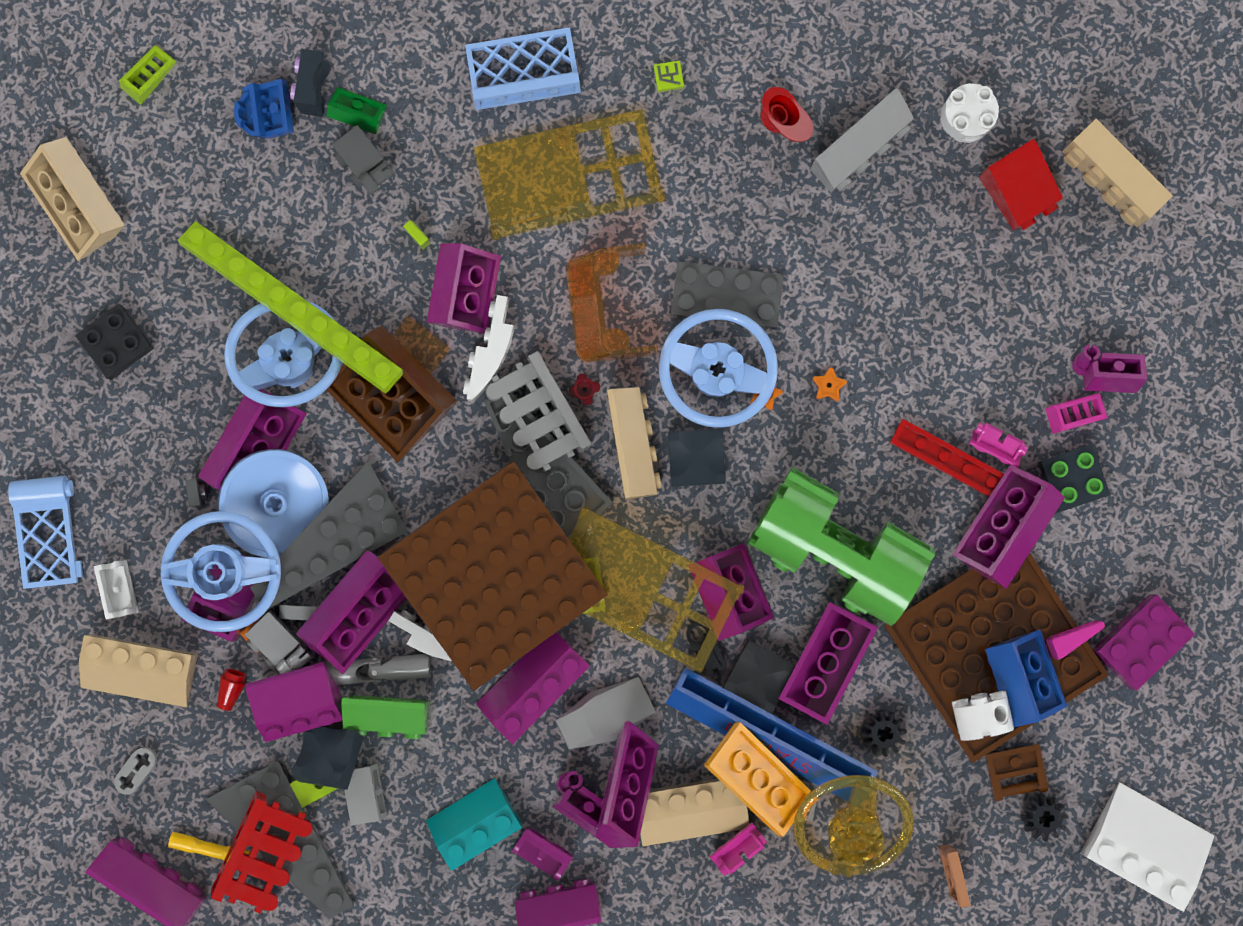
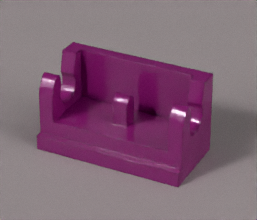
[511,825,573,880]

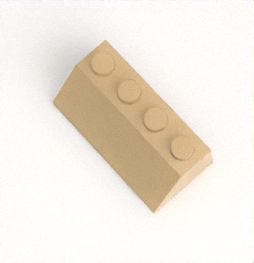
[20,137,125,261]
[607,387,662,500]
[79,634,198,707]
[641,778,749,846]

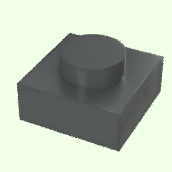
[185,478,208,508]

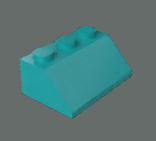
[426,778,523,871]

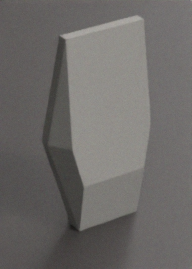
[555,677,656,750]

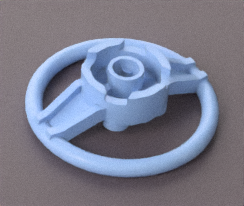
[224,300,342,407]
[659,309,778,427]
[161,511,281,632]

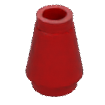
[216,668,247,711]

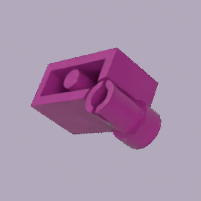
[1072,344,1147,393]
[552,771,602,837]

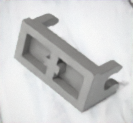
[344,763,387,826]

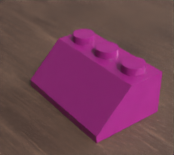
[427,243,501,334]
[689,543,774,641]
[245,662,343,742]
[514,878,602,926]

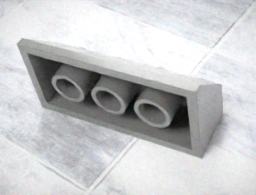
[810,88,914,193]

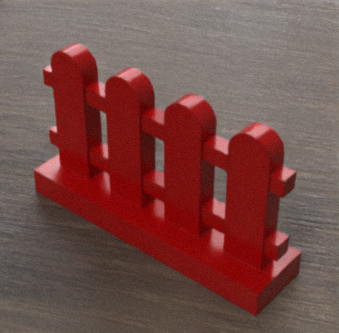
[211,791,312,914]

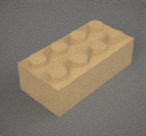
[1062,119,1173,228]

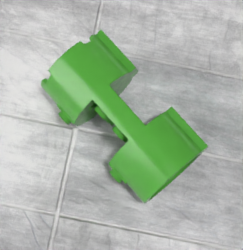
[748,467,935,626]

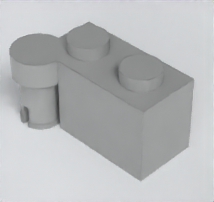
[245,610,313,674]

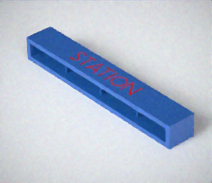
[666,668,878,807]

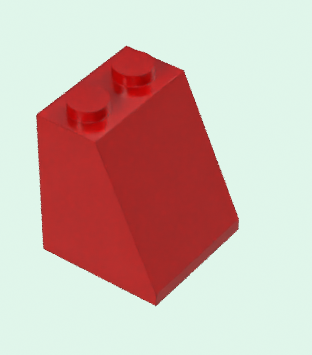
[979,139,1063,231]

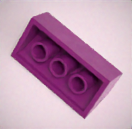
[198,389,307,490]
[952,465,1065,589]
[296,550,407,674]
[779,602,878,725]
[476,632,590,745]
[595,721,659,848]
[85,837,207,926]

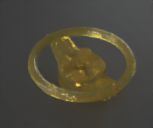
[793,775,914,877]

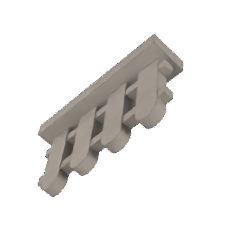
[486,351,591,472]

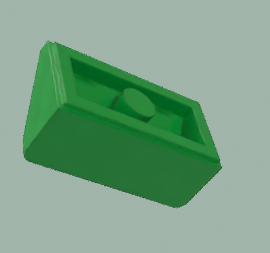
[326,87,387,134]

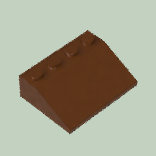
[326,326,458,462]

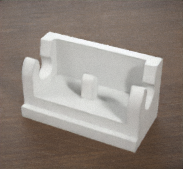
[94,560,139,619]

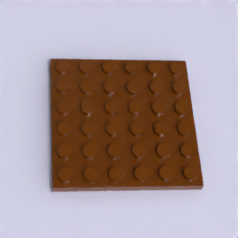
[377,461,608,691]
[883,553,1109,763]

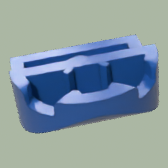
[234,79,294,139]

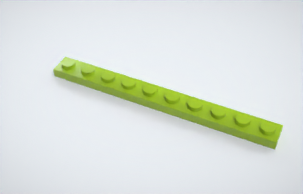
[178,221,403,394]

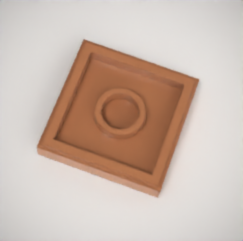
[939,844,971,908]

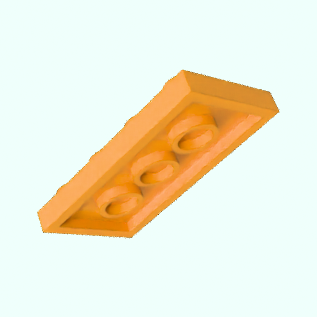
[704,722,814,837]

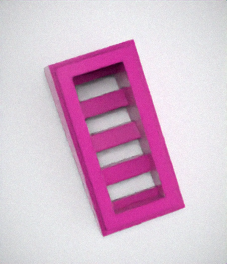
[1045,393,1108,434]
[1046,620,1105,660]

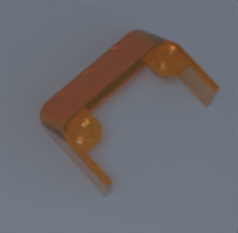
[566,243,658,363]

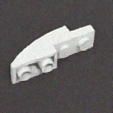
[463,295,515,402]
[389,609,452,661]

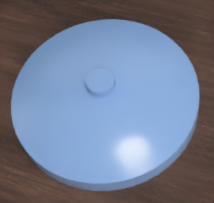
[218,449,329,558]

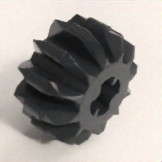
[860,710,907,757]
[1020,794,1068,841]

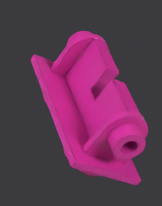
[969,422,1028,468]
[709,823,767,876]

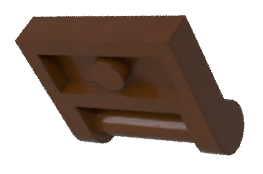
[985,743,1048,802]

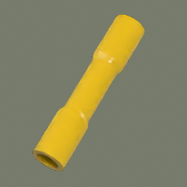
[168,831,250,861]

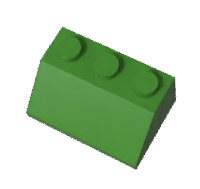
[341,695,430,739]

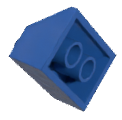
[985,629,1067,727]

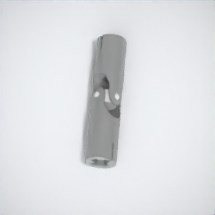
[320,654,431,685]

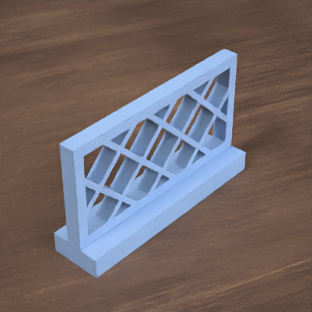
[465,27,581,110]

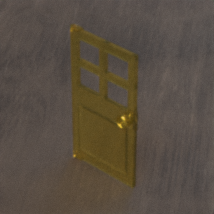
[473,109,665,240]
[569,506,745,672]

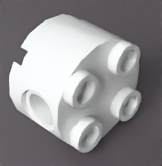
[941,83,999,143]
[952,691,1014,741]

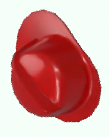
[760,86,814,142]

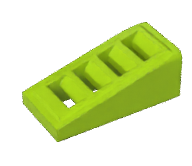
[119,45,176,105]

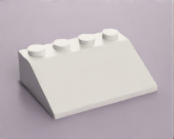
[1080,782,1214,912]

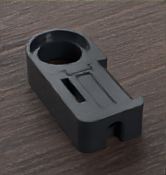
[686,622,726,676]

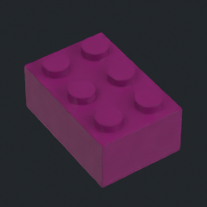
[1093,594,1195,691]

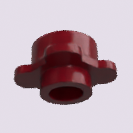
[569,374,600,405]

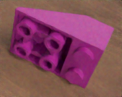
[181,554,256,642]

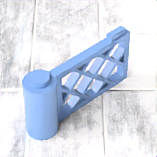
[8,475,83,589]

